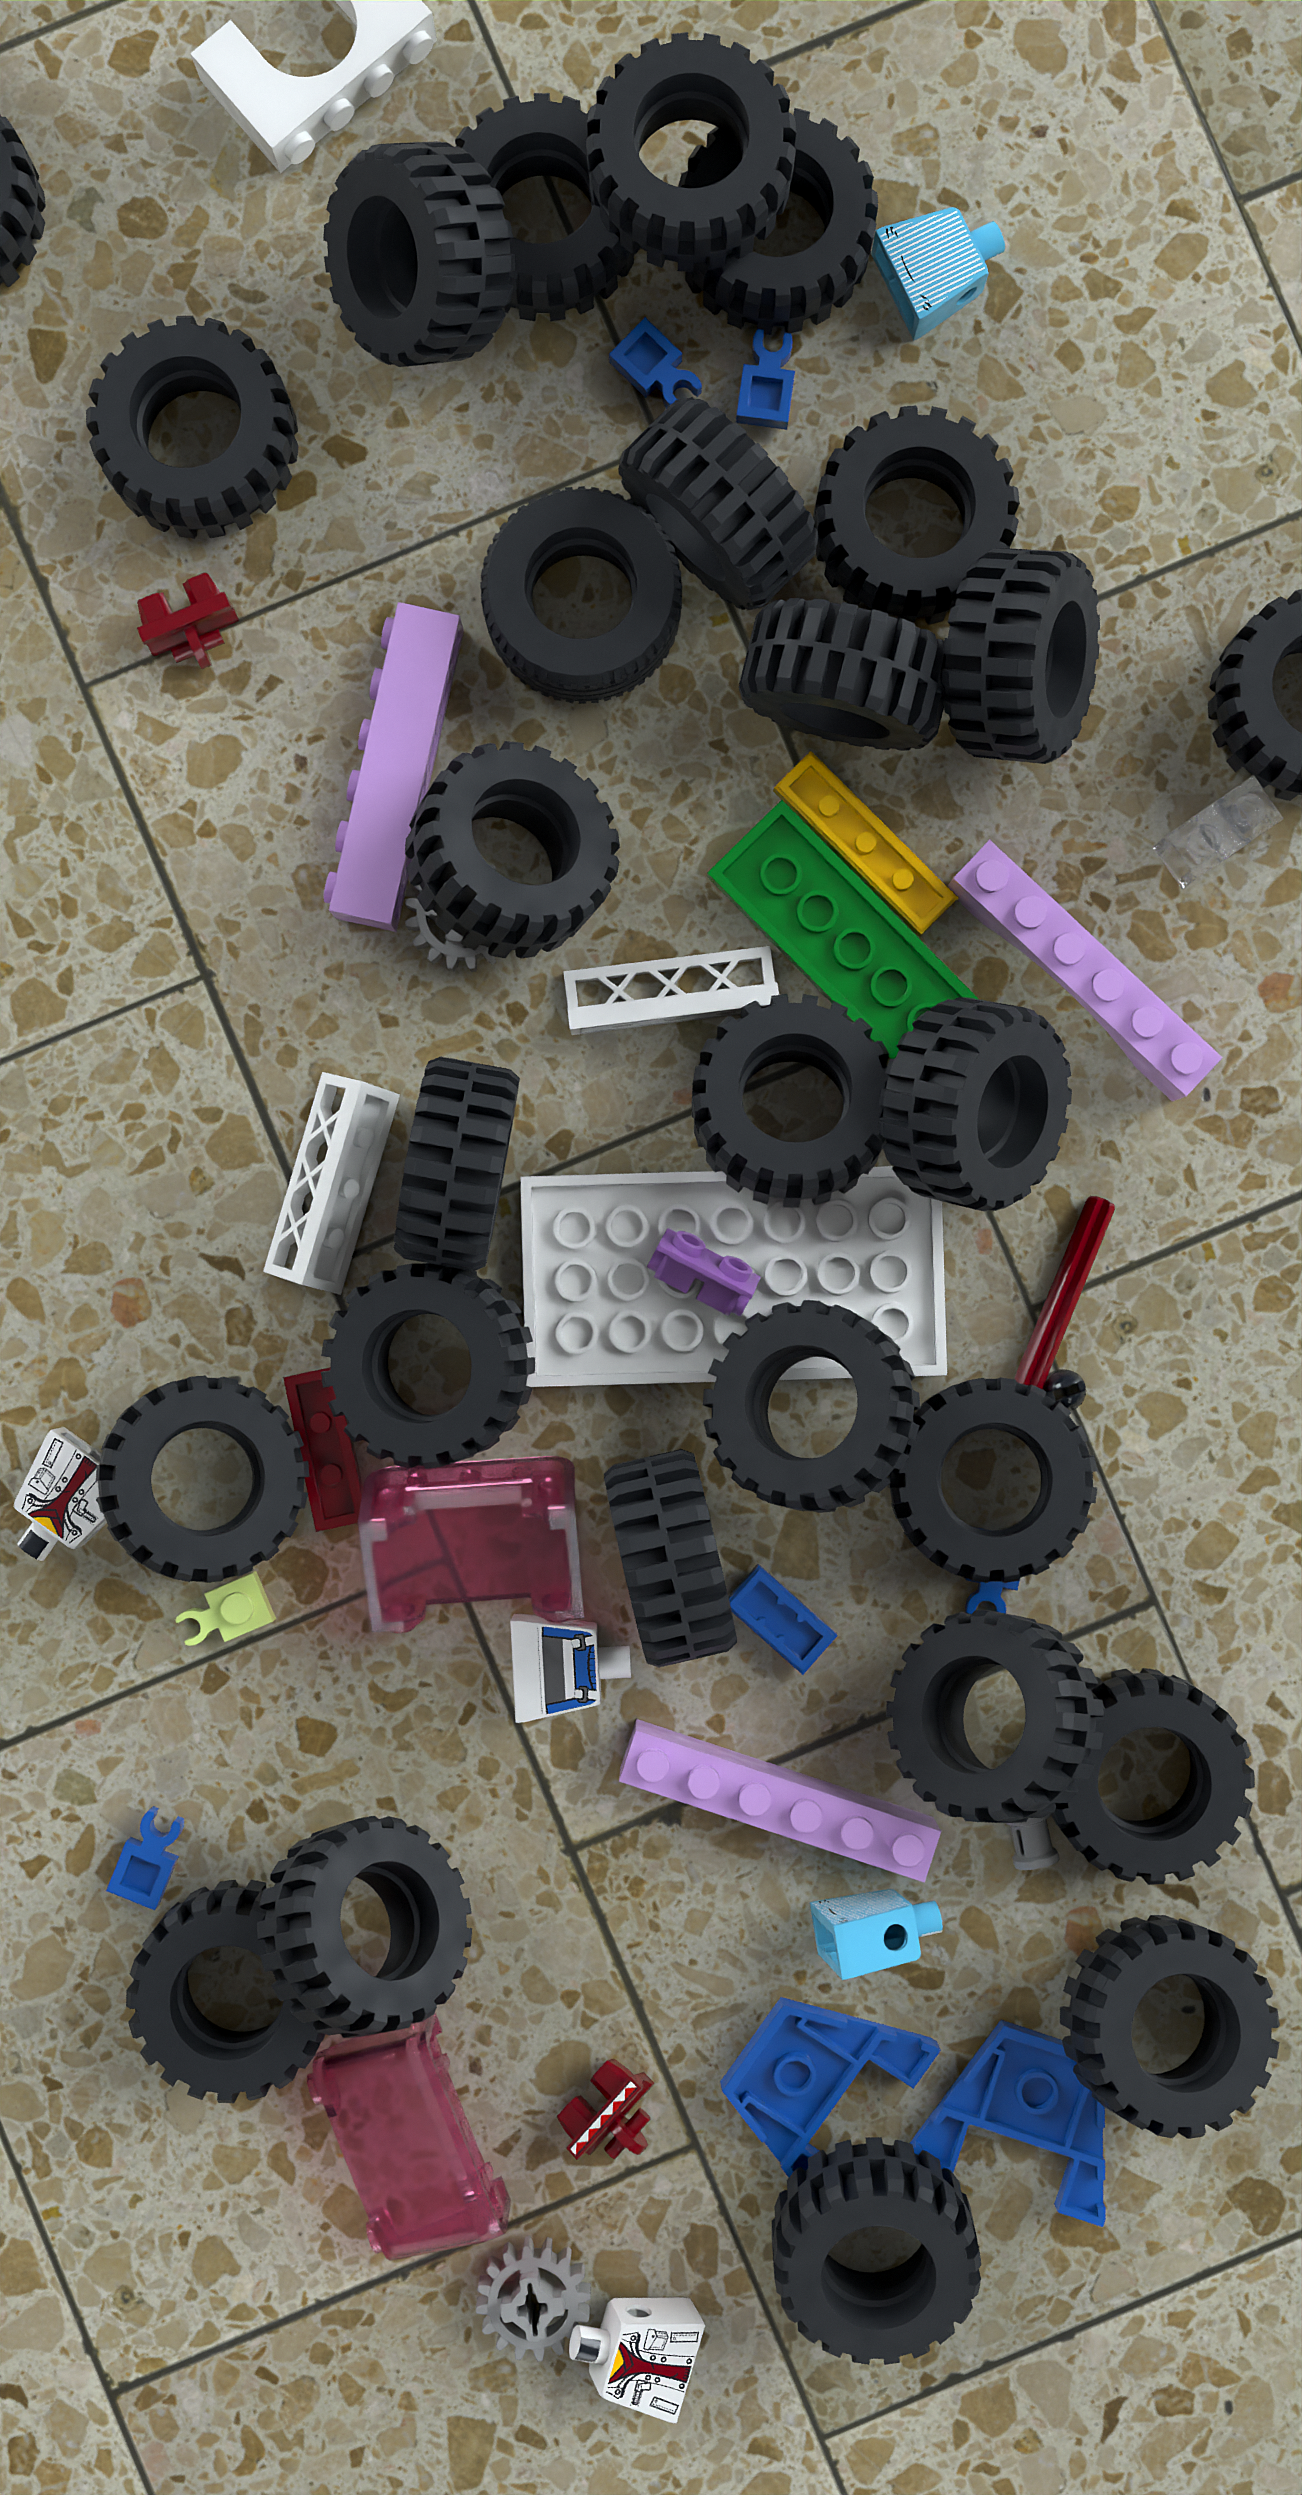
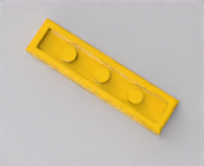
[773,751,958,937]

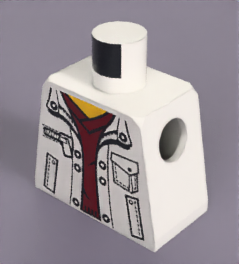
[13,1427,107,1561]
[569,2297,705,2423]

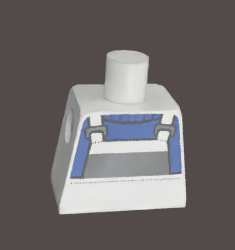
[510,1614,631,1723]

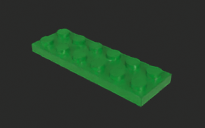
[707,800,978,1061]

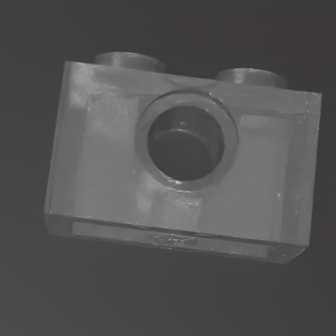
[1153,775,1284,889]

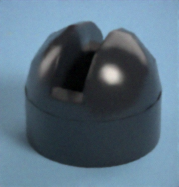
[1042,1369,1086,1411]

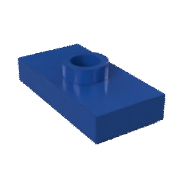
[729,1564,838,1675]

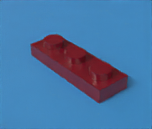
[283,1367,370,1532]

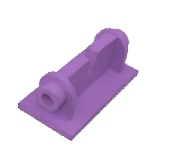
[647,1228,760,1316]

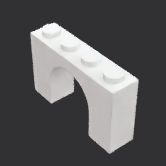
[190,0,437,173]

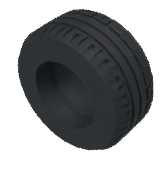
[480,486,682,704]

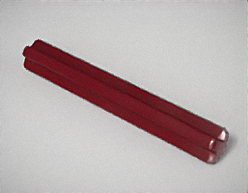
[1014,1196,1115,1389]

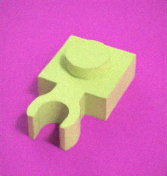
[175,1571,276,1646]

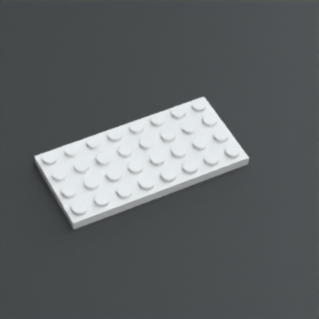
[520,1166,947,1387]

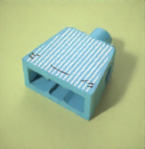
[871,207,1005,341]
[810,1889,943,1980]

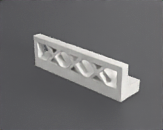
[563,946,779,1035]
[263,1072,400,1295]

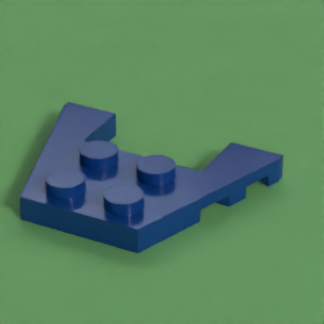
[720,1997,941,2177]
[910,2020,1106,2227]

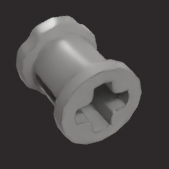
[1005,1814,1060,1870]

